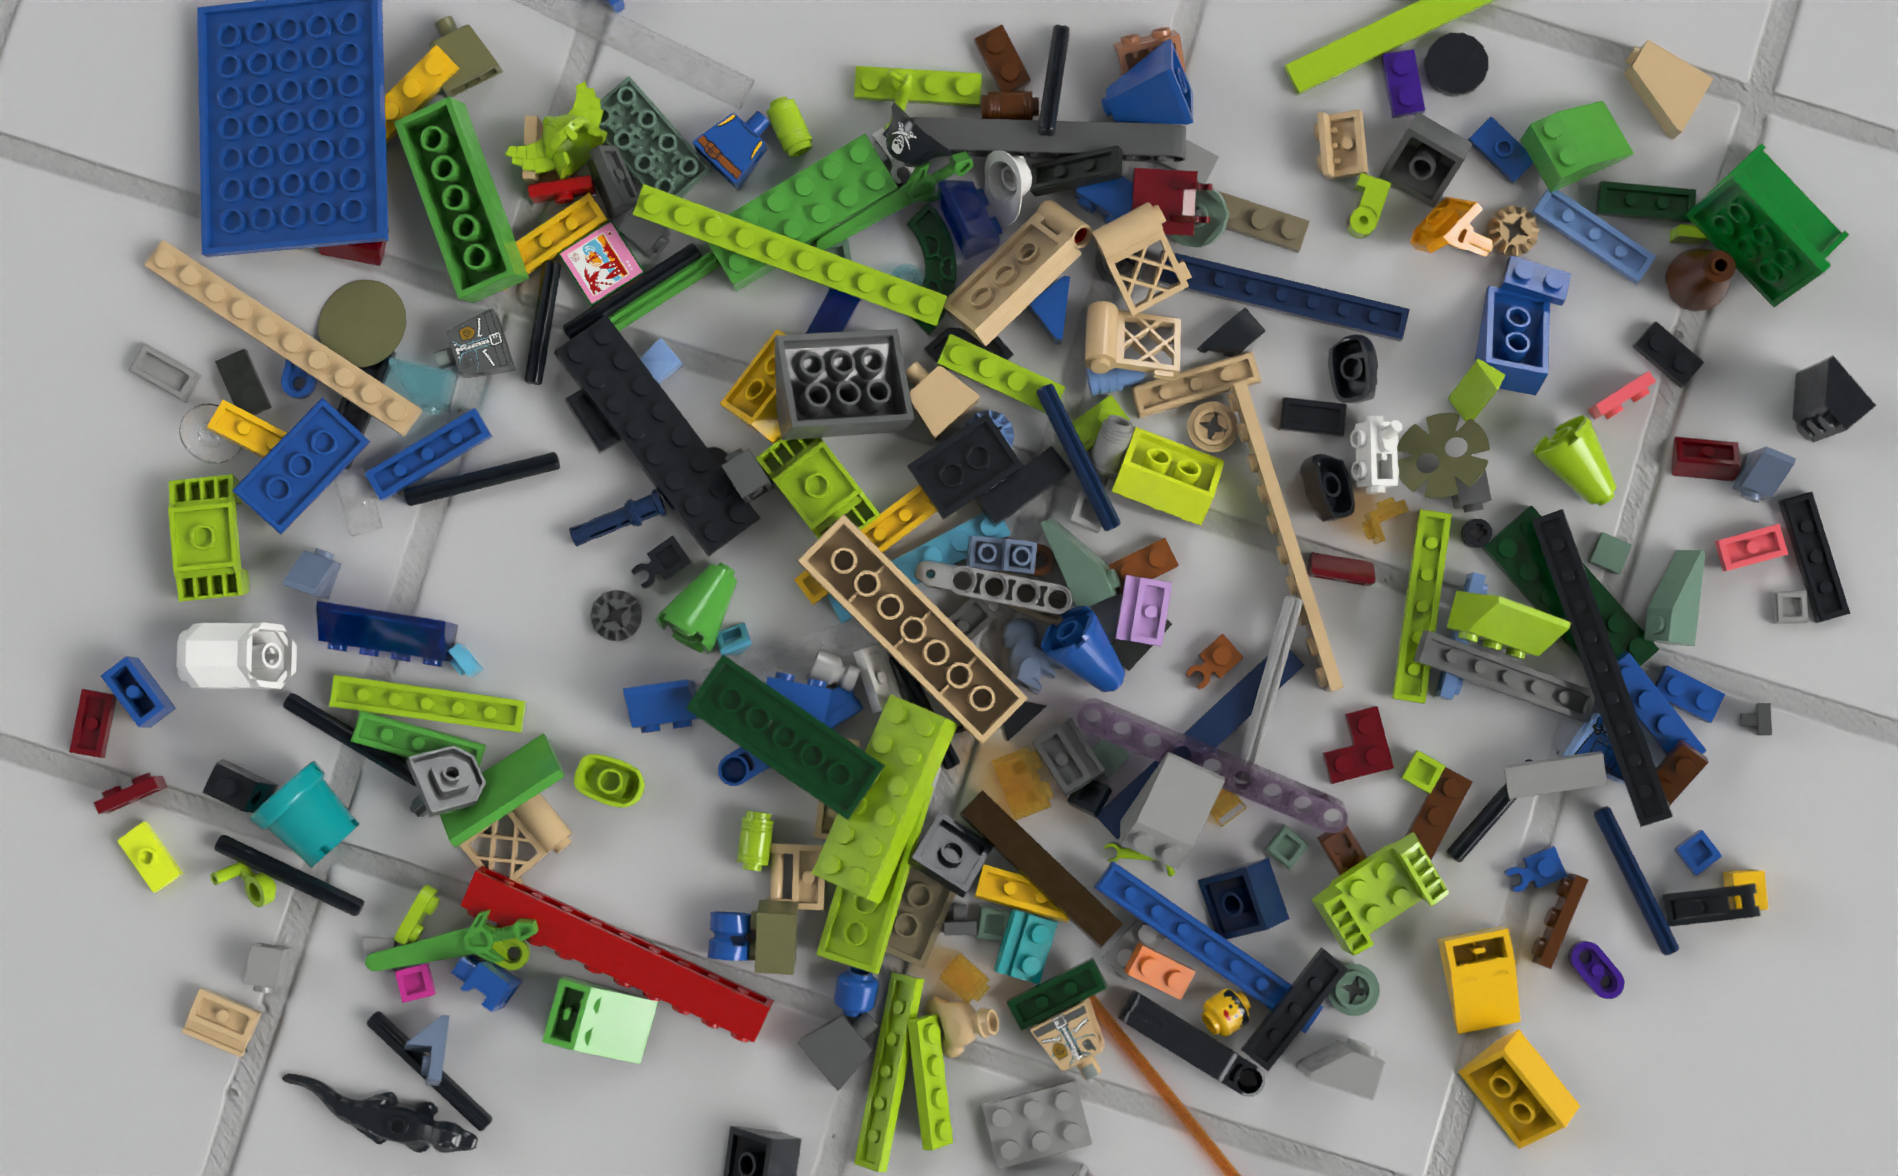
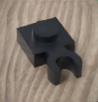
[631,535,692,589]

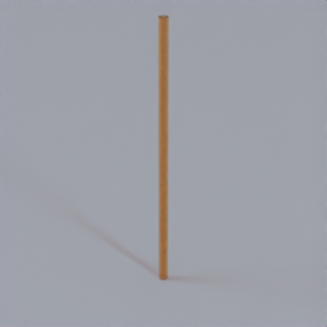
[1089,995,1242,1176]

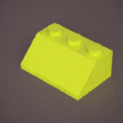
[1112,427,1225,526]

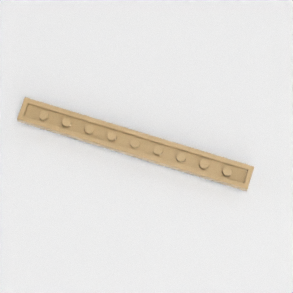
[144,240,422,437]
[1227,381,1344,692]

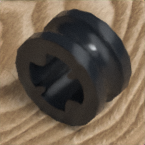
[1461,519,1492,548]

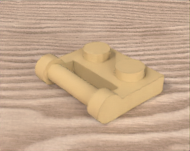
[766,843,825,910]

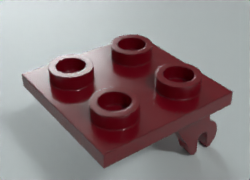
[1131,168,1213,236]

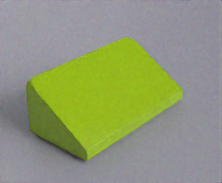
[1448,358,1505,422]

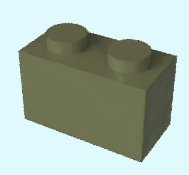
[749,900,798,975]

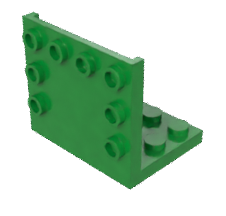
[1685,143,1849,308]

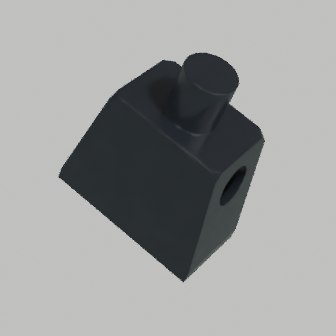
[203,759,278,813]

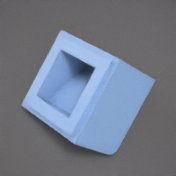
[640,338,683,385]

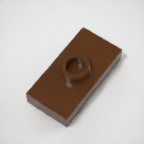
[1317,821,1367,876]

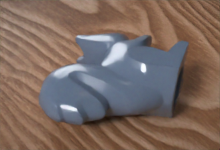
[1002,618,1064,695]

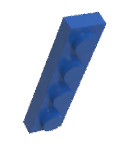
[365,408,493,501]
[1617,651,1707,755]

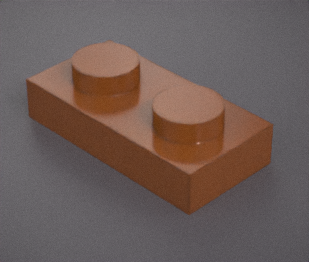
[1108,538,1179,594]

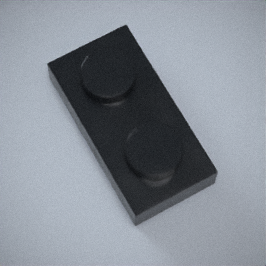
[1632,321,1704,388]

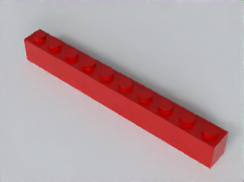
[460,866,774,1043]

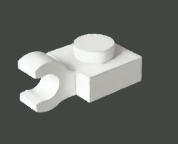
[872,127,914,187]

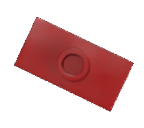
[528,175,597,204]

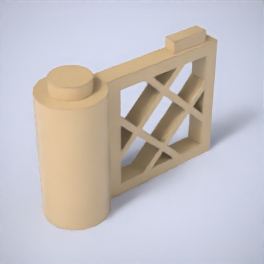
[1091,202,1192,316]
[1085,301,1181,380]
[459,793,573,884]

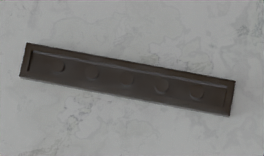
[960,790,1123,949]

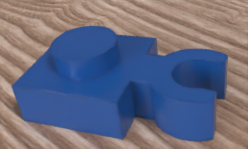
[1504,846,1567,892]

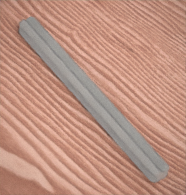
[1235,596,1303,782]

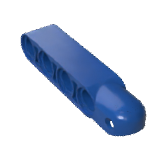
[718,686,864,786]

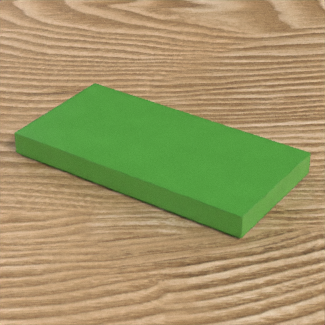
[440,733,565,847]

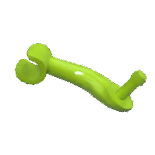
[884,69,913,130]
[1103,842,1175,877]

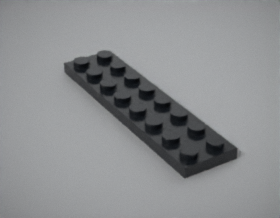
[554,315,760,557]

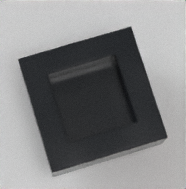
[1067,779,1112,818]

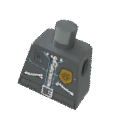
[434,308,516,378]

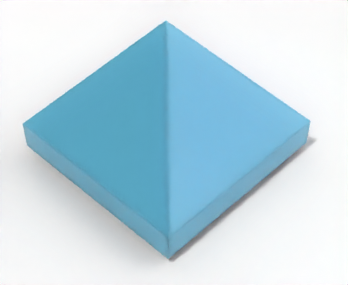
[717,622,752,655]

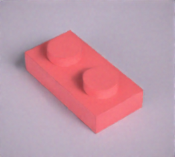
[1588,371,1656,419]
[1714,524,1788,572]

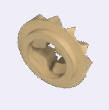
[1488,205,1540,256]
[1187,402,1238,452]

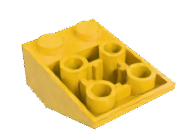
[1437,926,1521,1034]

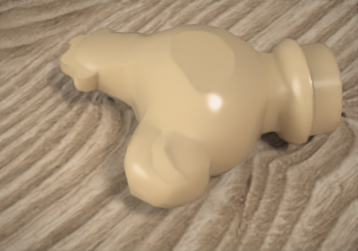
[925,996,999,1058]

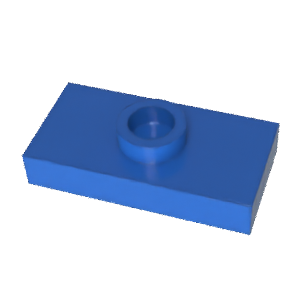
[1468,116,1533,184]

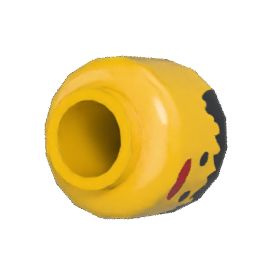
[1201,988,1251,1037]

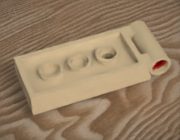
[943,200,1093,346]

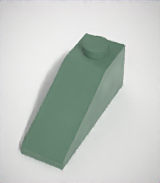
[1040,519,1121,607]
[1644,550,1706,646]

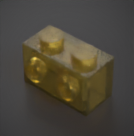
[991,746,1054,821]

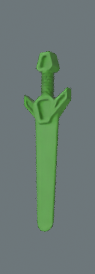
[816,151,974,250]
[365,909,539,971]

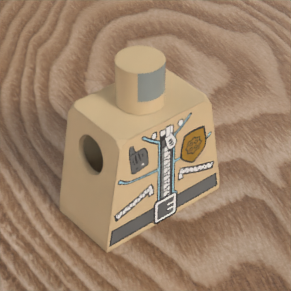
[1030,998,1105,1080]

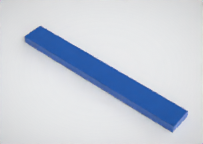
[1094,861,1323,1034]

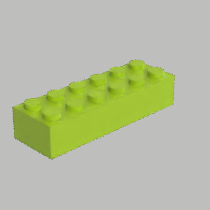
[811,694,958,903]

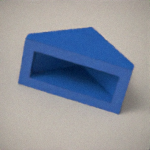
[1027,276,1070,344]

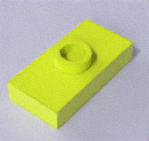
[117,821,184,893]

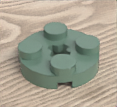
[1170,187,1230,248]

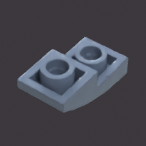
[966,535,1037,575]

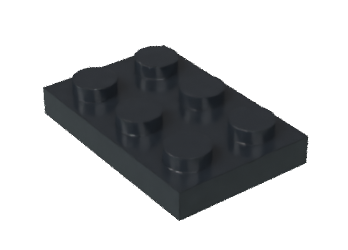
[907,413,1023,520]

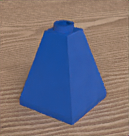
[1101,39,1194,125]

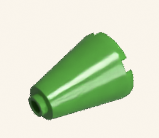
[656,563,737,654]

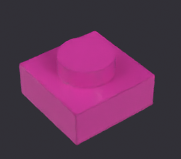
[395,963,436,1003]

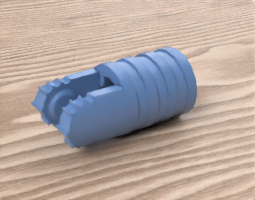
[1086,368,1145,396]

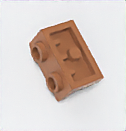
[1113,27,1186,76]

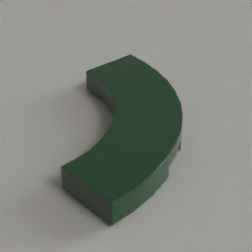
[906,202,957,336]

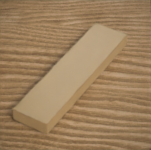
[1130,351,1261,419]

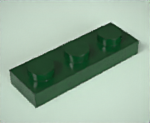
[1596,181,1696,223]
[1006,957,1108,1031]

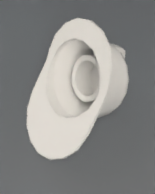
[984,150,1032,226]

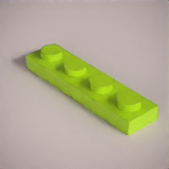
[854,66,982,107]
[936,334,1065,414]
[907,1014,953,1151]

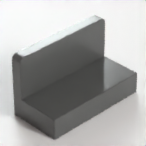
[587,145,639,219]

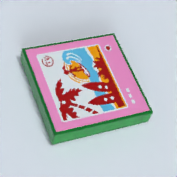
[558,220,645,306]

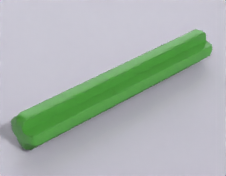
[608,252,719,331]

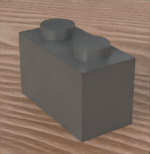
[722,448,774,503]

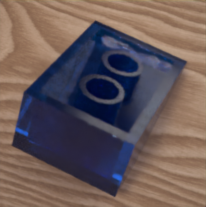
[938,180,1003,260]

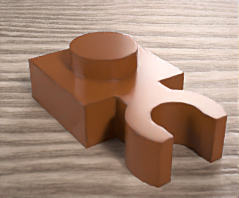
[1185,634,1244,689]

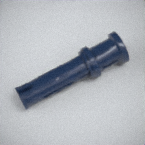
[569,489,667,547]

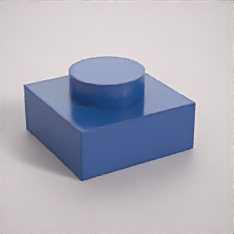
[1674,830,1722,875]

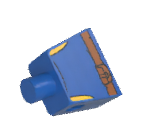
[692,111,771,191]

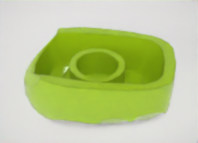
[574,754,645,808]

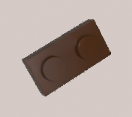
[974,24,1031,92]
[1656,739,1708,806]

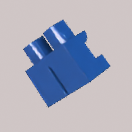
[451,955,523,1012]

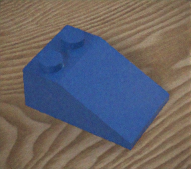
[1475,286,1550,396]

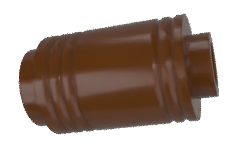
[982,91,1039,120]

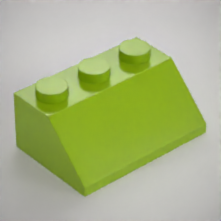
[1447,591,1571,660]

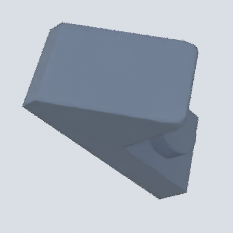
[404,1015,449,1086]

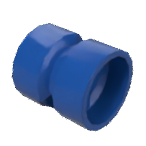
[708,911,751,961]

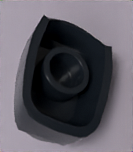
[1328,334,1378,403]
[1300,454,1355,522]

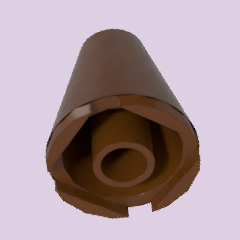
[1665,248,1735,312]

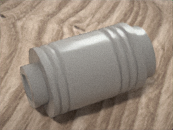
[1089,415,1133,476]

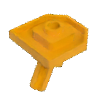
[1410,196,1493,256]

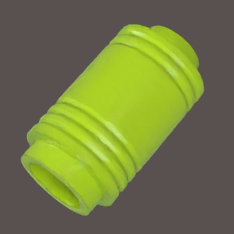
[766,96,813,158]
[736,811,774,871]

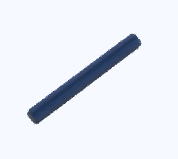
[1037,384,1121,531]
[1594,806,1679,956]

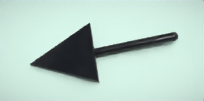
[954,701,1047,741]

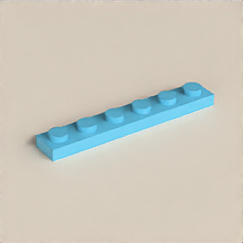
[827,513,1011,624]

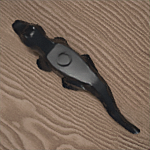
[282,1073,478,1153]

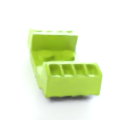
[756,438,881,539]
[168,474,249,602]
[1311,832,1449,956]

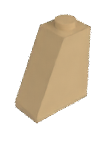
[1624,40,1714,139]

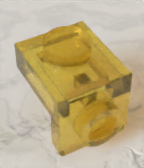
[1362,497,1409,545]

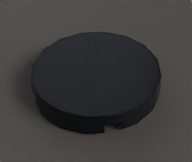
[1424,33,1488,96]

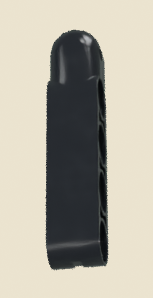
[1117,990,1265,1097]

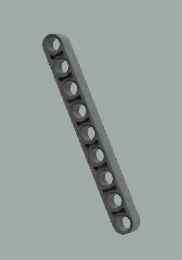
[910,117,1186,162]

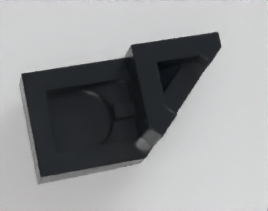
[1197,308,1266,357]

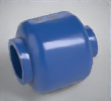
[834,966,879,1017]

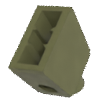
[430,16,503,97]

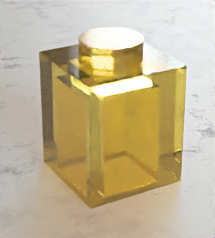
[939,951,990,1004]

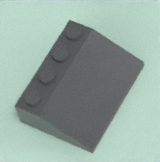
[775,329,915,440]

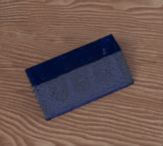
[316,601,458,667]

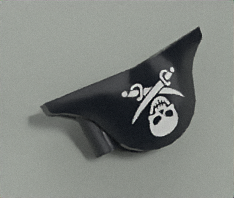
[882,102,952,167]

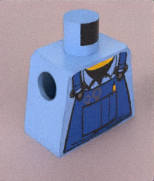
[1562,713,1625,783]

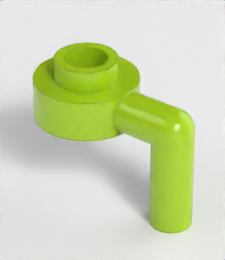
[210,862,276,907]

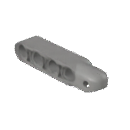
[914,560,1072,615]

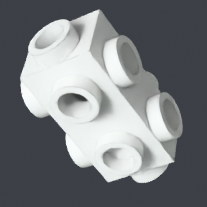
[1350,416,1403,494]

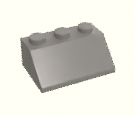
[1296,1038,1385,1100]

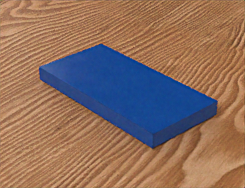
[232,397,370,535]

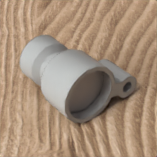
[806,648,861,692]

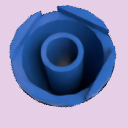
[1041,605,1125,692]

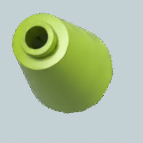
[1533,415,1617,506]

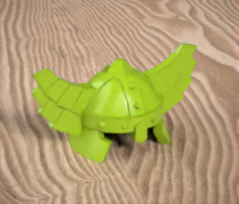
[505,81,607,179]

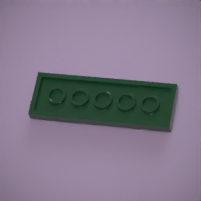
[1482,505,1660,666]
[685,654,885,820]

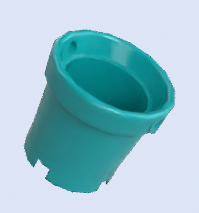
[250,761,360,868]

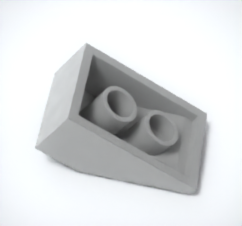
[1120,752,1225,869]

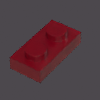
[69,689,117,758]
[93,773,168,814]

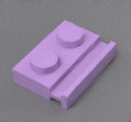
[1115,575,1172,647]

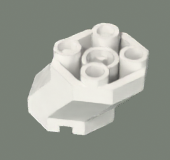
[177,622,297,690]

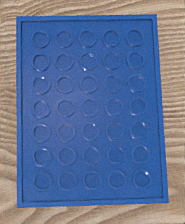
[197,0,389,257]

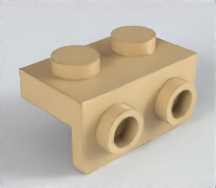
[1314,109,1368,180]

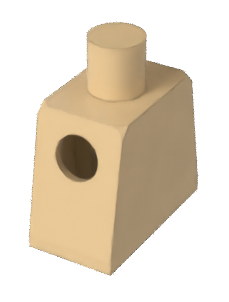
[906,362,980,441]

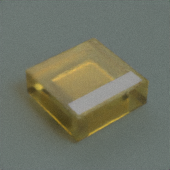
[1210,782,1247,827]

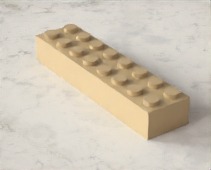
[797,515,1028,744]

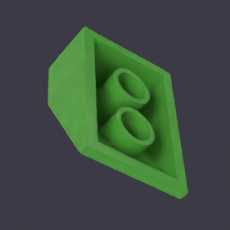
[1520,101,1634,193]

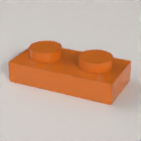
[1123,942,1196,1000]

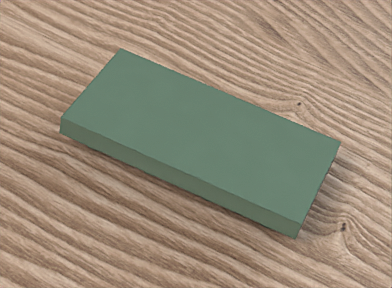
[599,76,712,198]

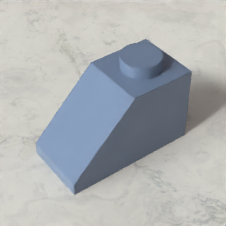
[1732,446,1796,503]
[282,548,342,599]

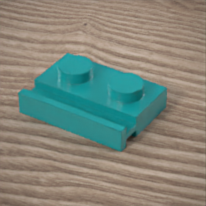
[993,908,1058,984]

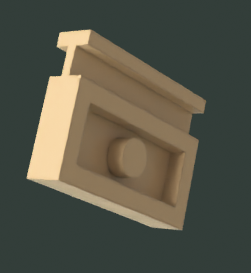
[181,987,262,1057]

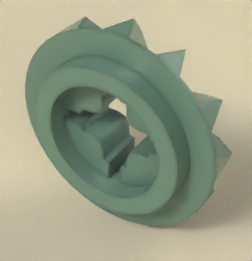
[1328,964,1380,1016]

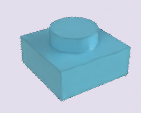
[449,643,484,677]

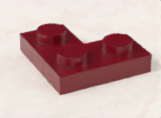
[1322,706,1394,784]

